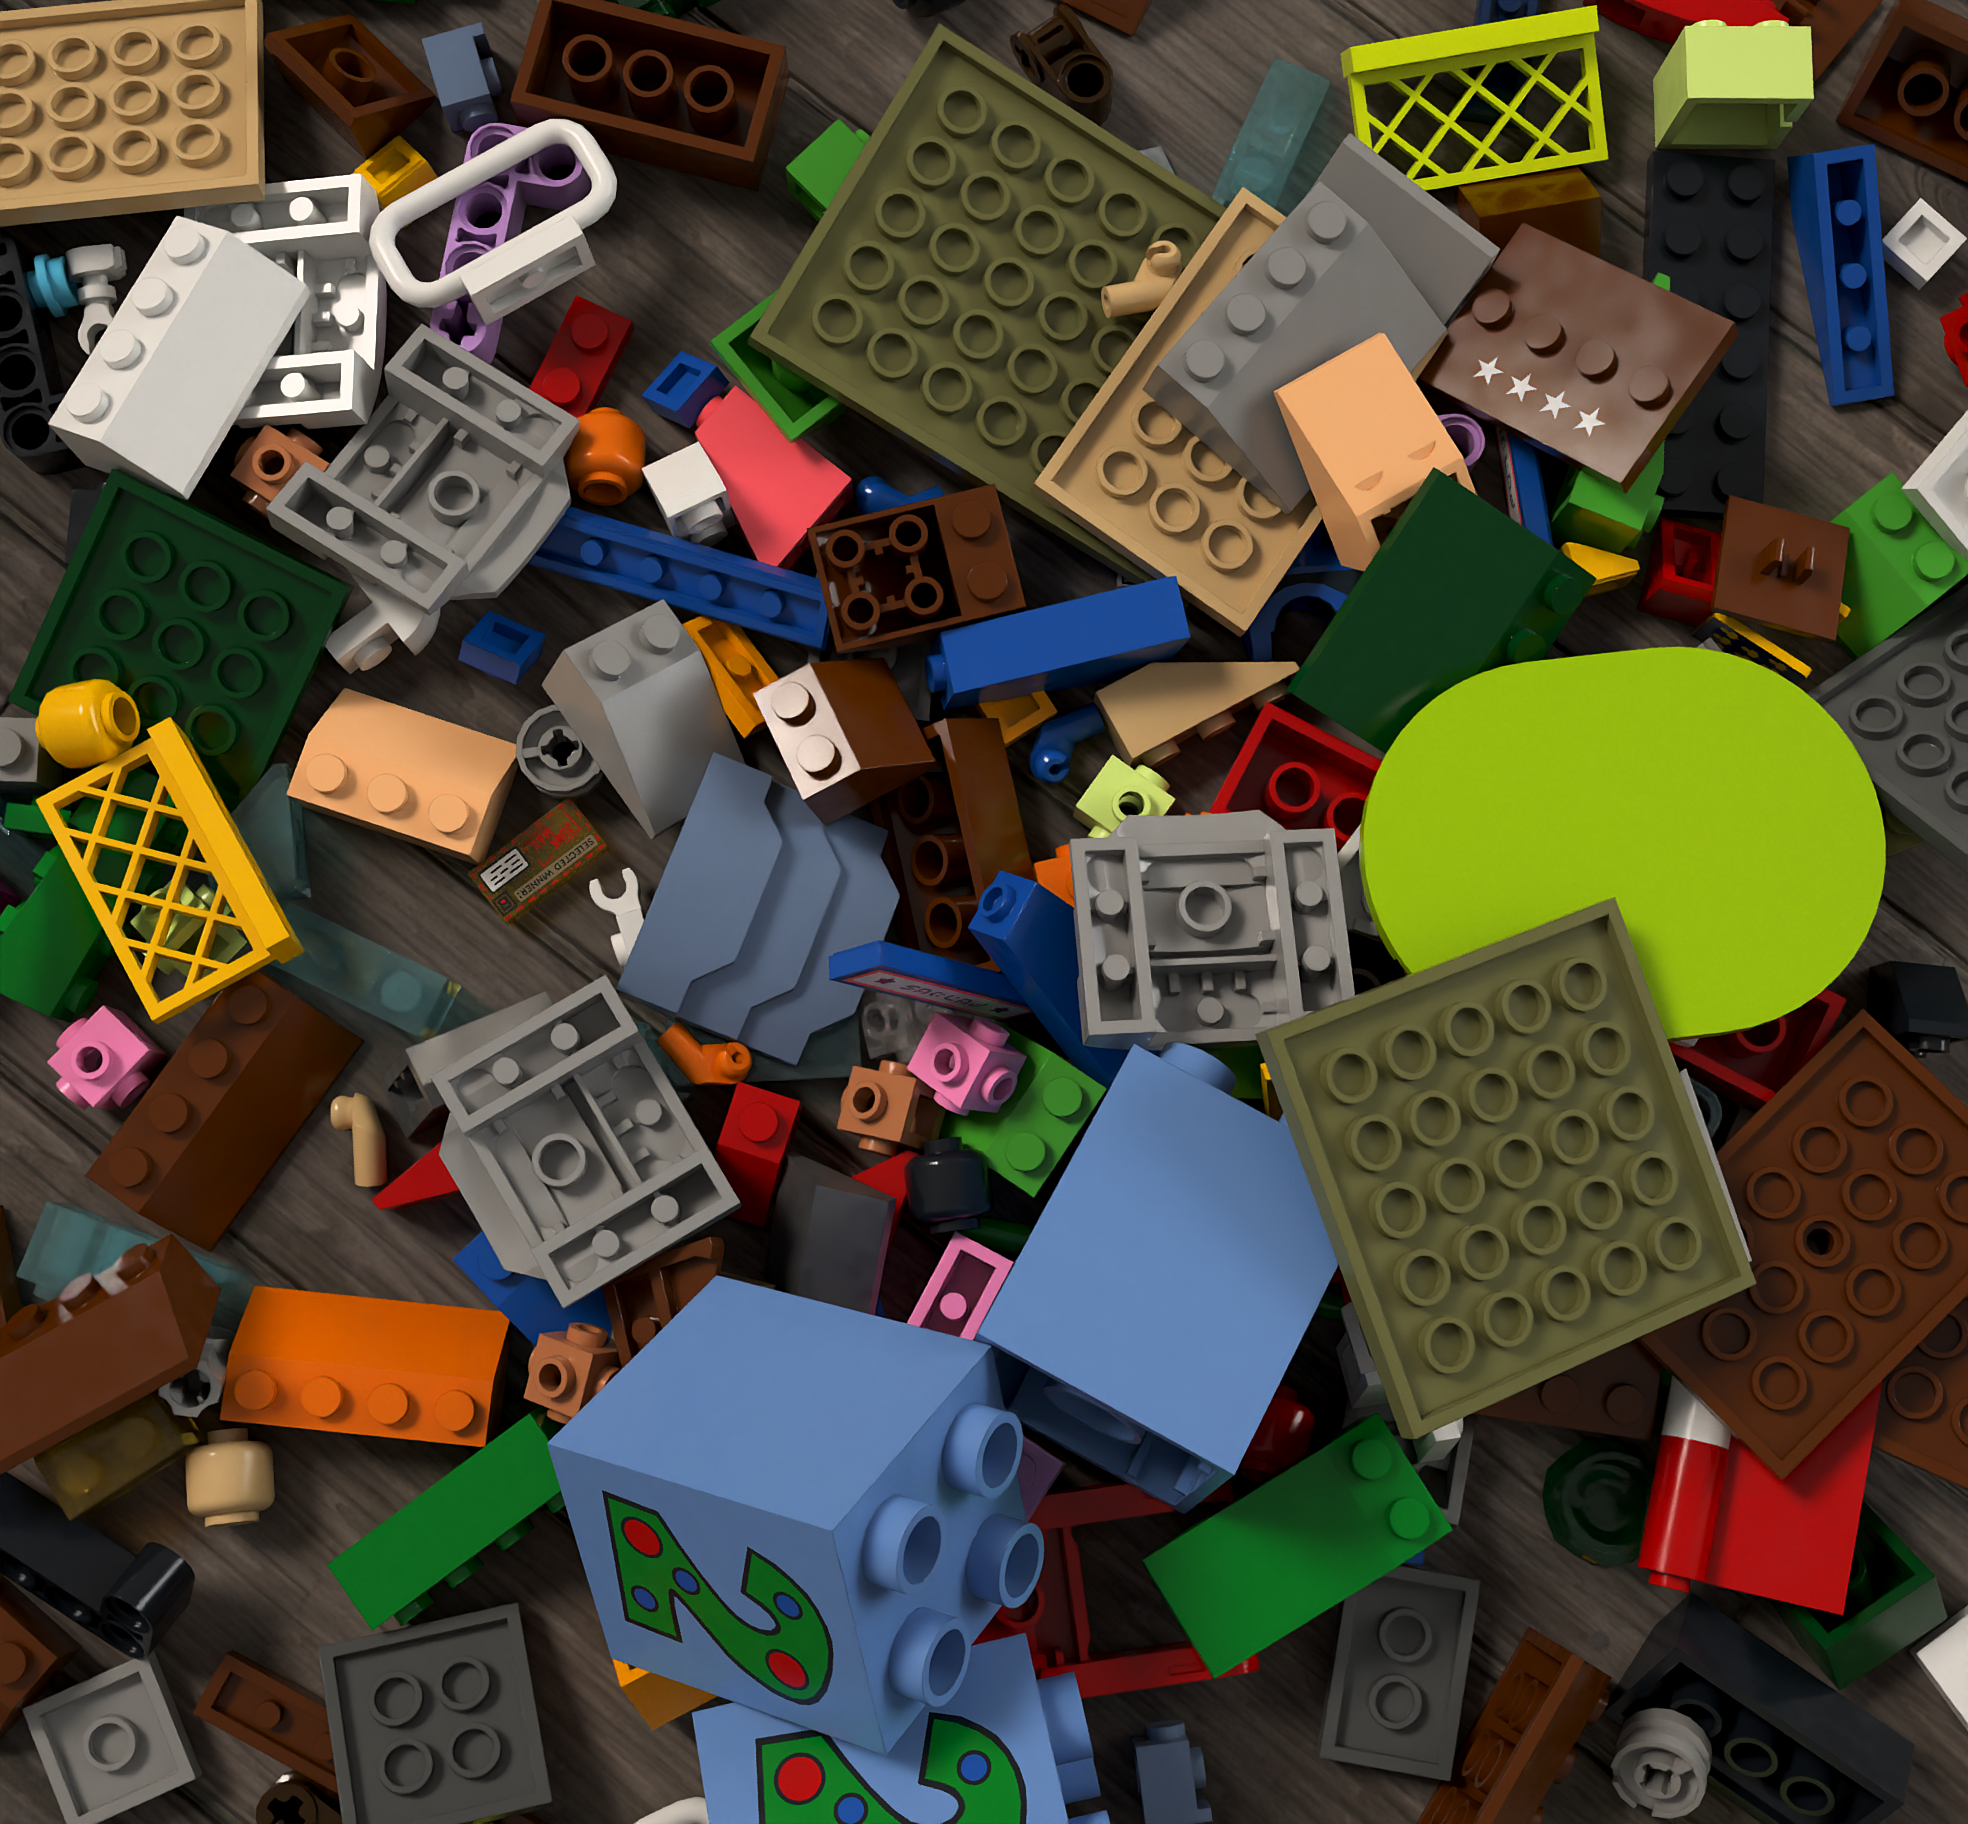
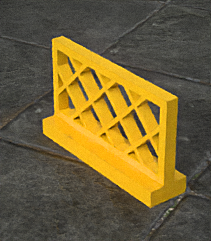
[36,717,305,1025]

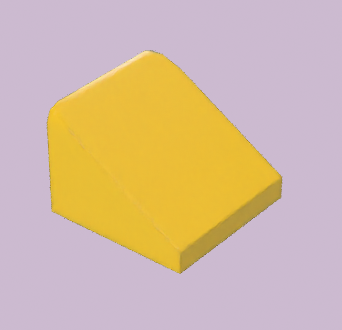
[352,135,438,228]
[1559,542,1640,598]

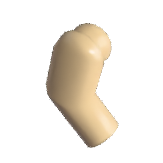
[1101,241,1183,318]
[331,1092,388,1187]

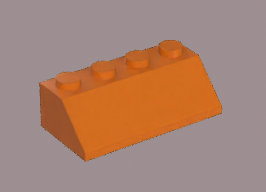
[220,1286,513,1447]

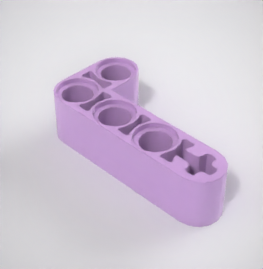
[430,123,592,365]

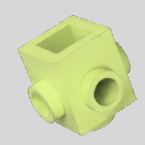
[1073,754,1175,838]
[130,879,247,979]

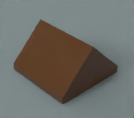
[263,13,436,160]
[1453,165,1602,268]

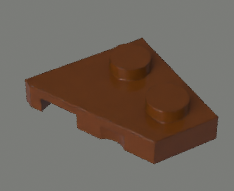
[602,1237,725,1368]

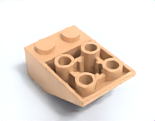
[1273,333,1477,571]

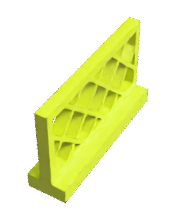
[1340,5,1609,191]

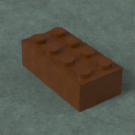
[510,0,790,191]

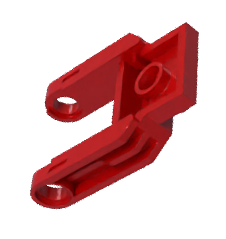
[971,1477,1260,1698]

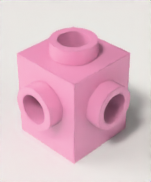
[47,1005,168,1111]
[906,1012,1027,1116]

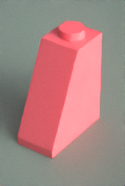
[695,385,854,571]

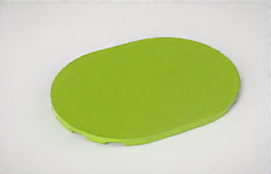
[1359,647,1886,1042]

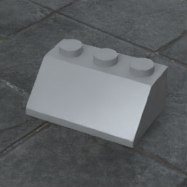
[1309,133,1500,329]

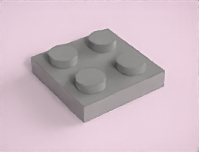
[22,1650,203,1824]

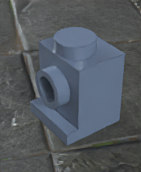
[422,22,504,132]
[1131,1720,1212,1824]

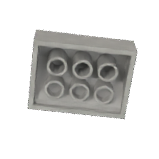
[1142,181,1447,515]

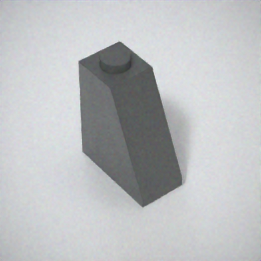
[380,991,553,1139]

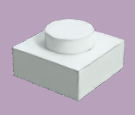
[1882,198,1967,290]

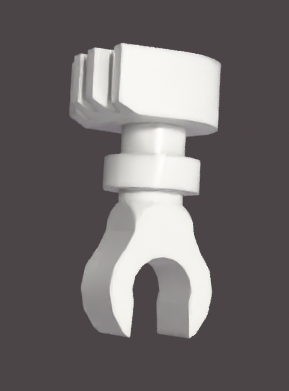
[65,244,127,355]

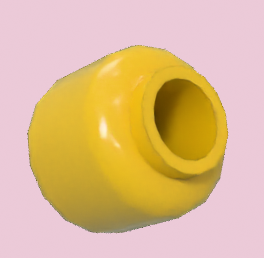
[35,679,140,769]

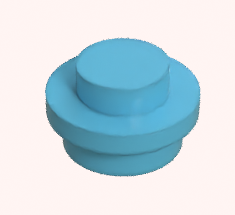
[27,253,80,318]

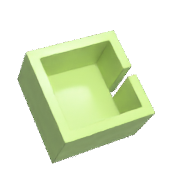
[1653,20,1814,150]

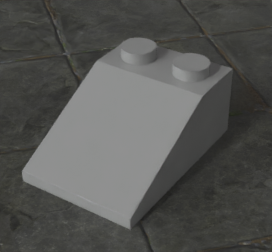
[541,599,746,840]

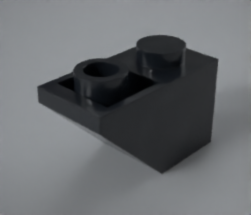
[1867,961,1968,1058]

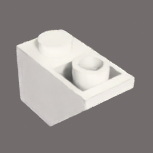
[641,441,736,547]

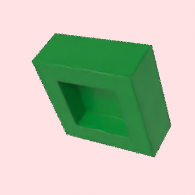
[3,795,75,842]

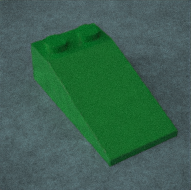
[1140,1412,1453,1679]

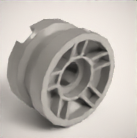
[516,704,606,800]
[1610,1708,1712,1819]

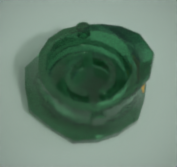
[1542,1437,1655,1568]

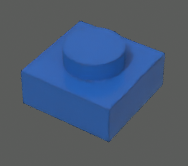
[641,351,730,428]
[458,610,546,685]

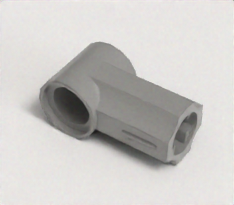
[158,1325,236,1417]

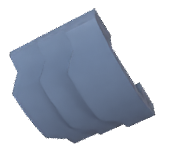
[616,752,900,1067]

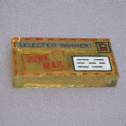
[467,797,610,926]

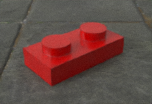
[529,295,635,418]

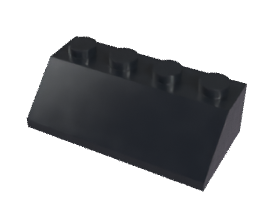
[1603,1592,1915,1824]

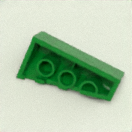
[0,767,189,1023]
[327,1406,566,1631]

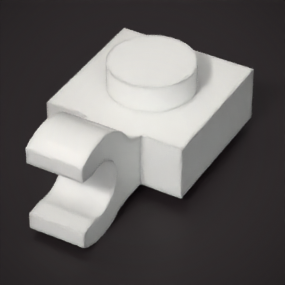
[589,868,646,972]

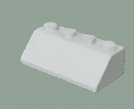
[48,216,311,500]

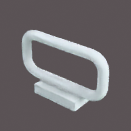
[369,119,617,326]

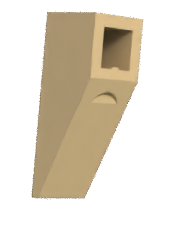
[1093,662,1299,769]

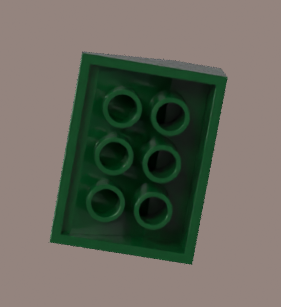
[1286,467,1597,754]

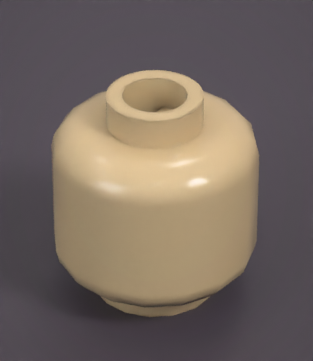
[185,1428,275,1527]

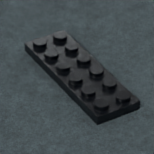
[1642,151,1775,520]

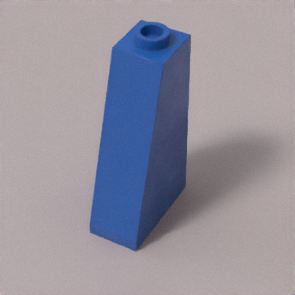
[924,576,1191,710]
[968,870,1161,1092]

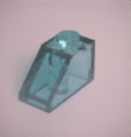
[207,763,311,903]

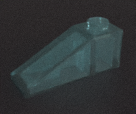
[1212,57,1331,210]
[270,902,461,1040]
[16,1201,246,1301]

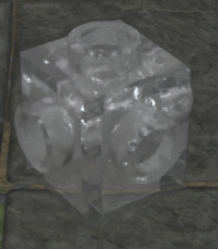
[857,989,953,1065]

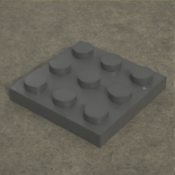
[318,1602,553,1824]

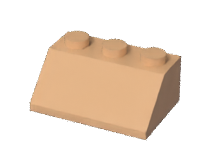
[286,688,519,866]

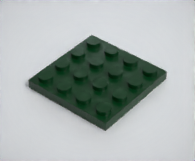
[8,469,354,816]

